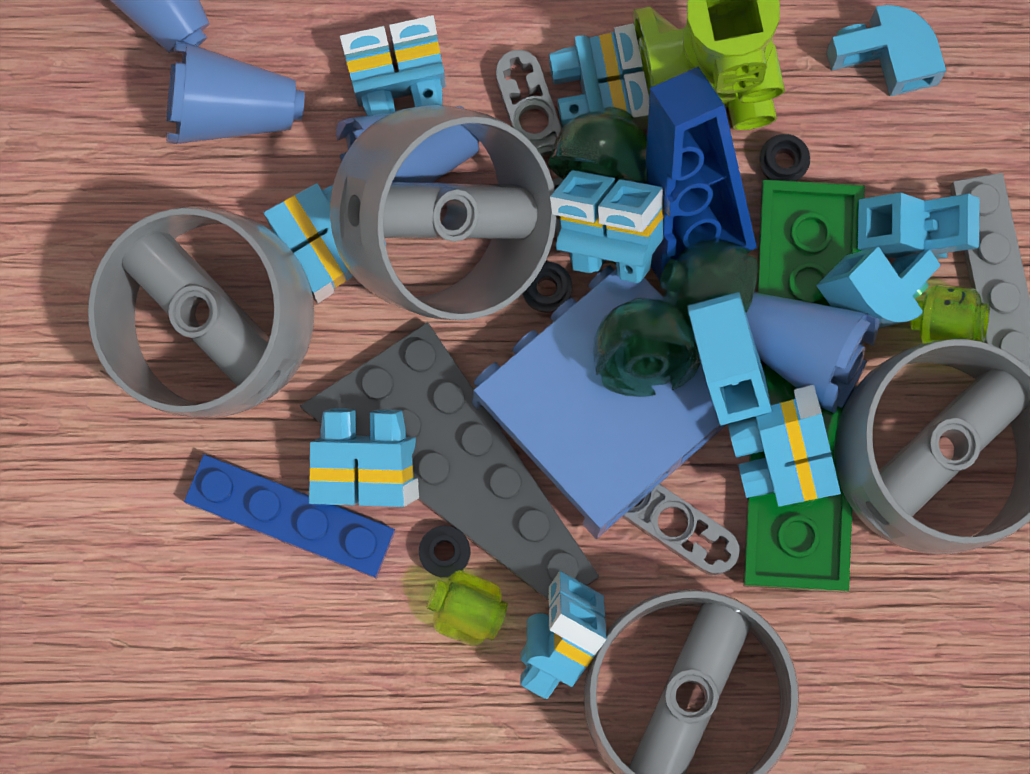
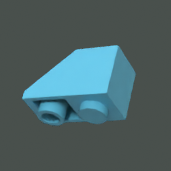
[688,292,772,426]

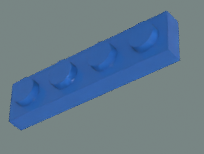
[184,455,396,579]

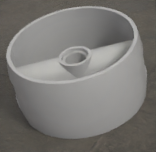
[330,105,556,320]
[88,206,314,417]
[834,339,1030,554]
[584,589,799,774]

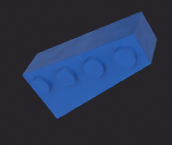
[645,66,757,289]

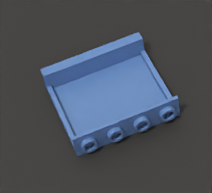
[472,265,727,540]

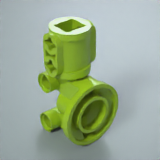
[633,0,785,130]

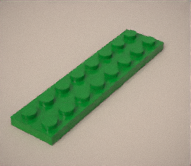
[743,180,865,593]

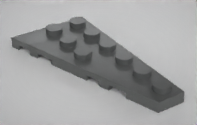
[300,322,599,601]

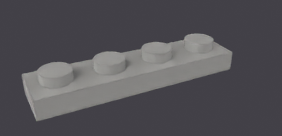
[950,173,1030,369]

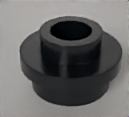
[759,134,810,182]
[522,261,572,313]
[419,526,471,578]

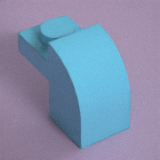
[826,5,946,97]
[858,192,980,259]
[816,246,941,328]

